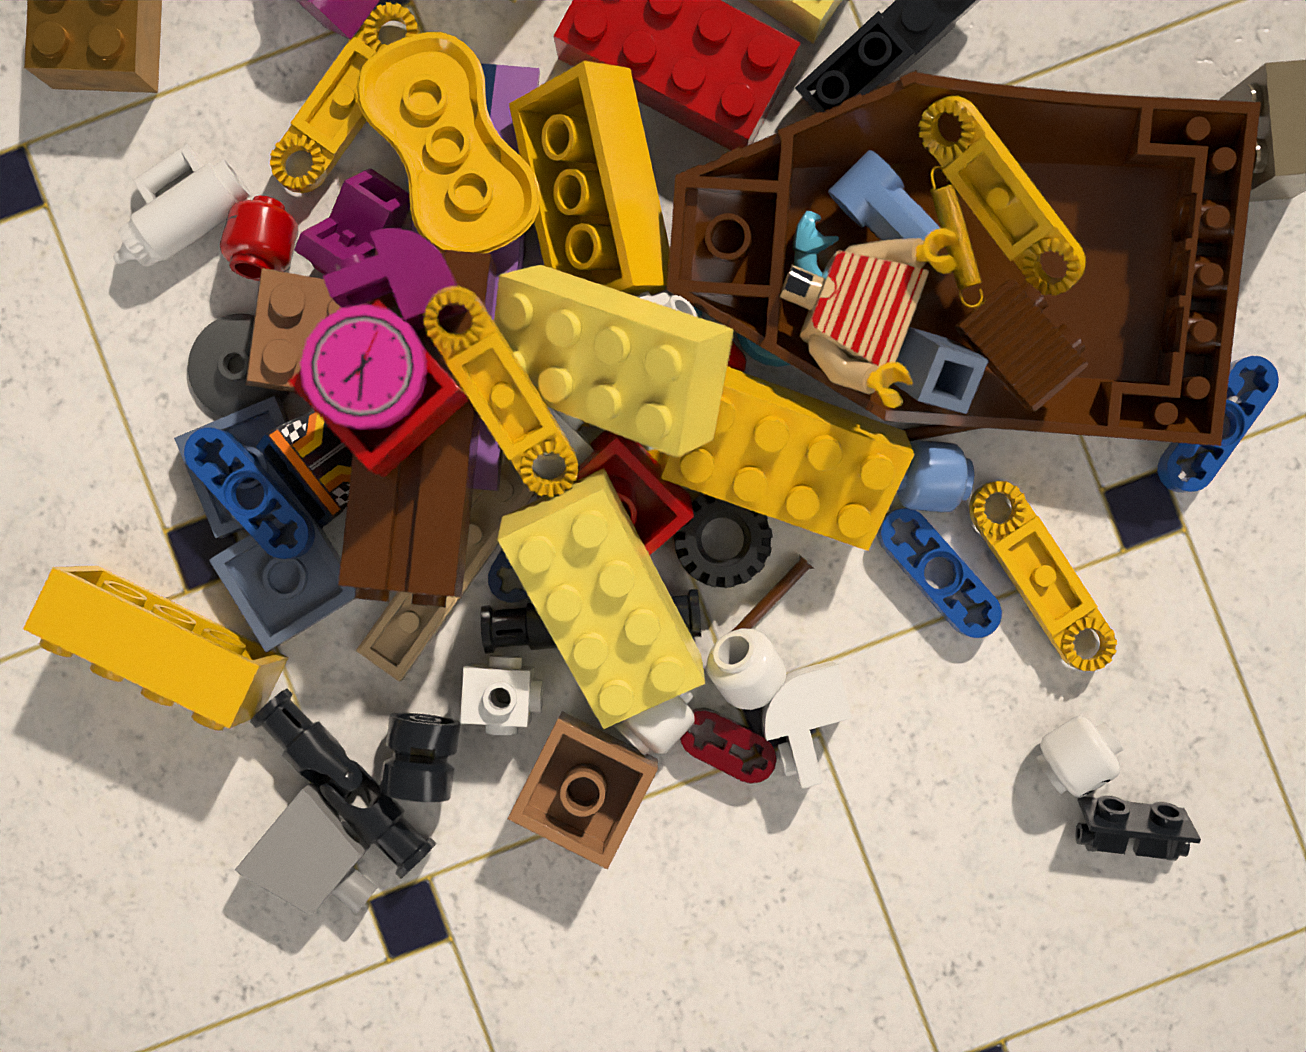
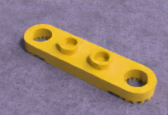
[270,2,421,193]
[919,96,1086,295]
[424,287,578,497]
[969,481,1117,671]

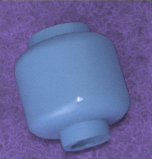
[897,440,974,512]

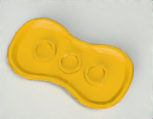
[356,32,540,254]

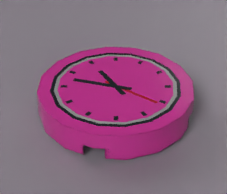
[300,305,427,429]

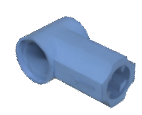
[828,150,941,241]

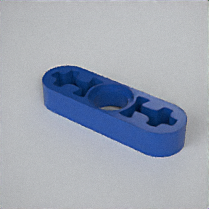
[1157,356,1279,493]
[184,428,315,559]
[877,508,1002,638]

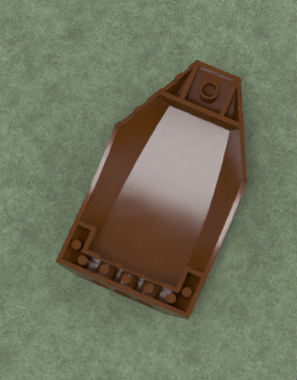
[667,70,1261,446]

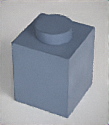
[894,327,988,414]

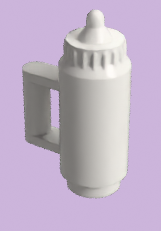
[113,144,251,267]

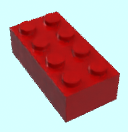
[553,0,801,151]

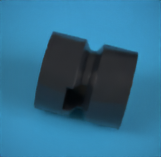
[379,713,461,803]

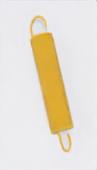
[930,166,983,308]

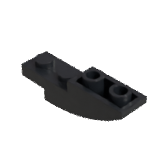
[795,0,980,113]

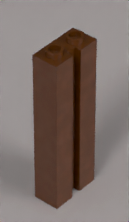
[338,250,497,608]

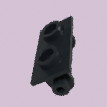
[1075,796,1201,861]

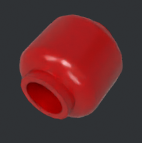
[220,195,298,281]

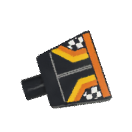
[256,410,353,529]

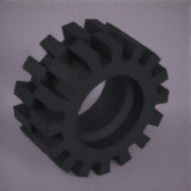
[674,494,773,588]

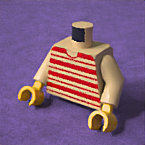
[779,228,961,408]

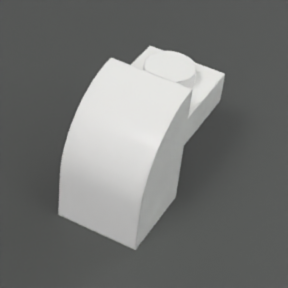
[761,661,852,789]

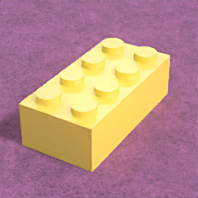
[494,265,734,457]
[497,468,705,729]

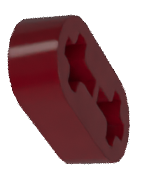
[680,707,777,784]

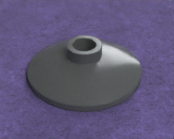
[188,314,289,417]

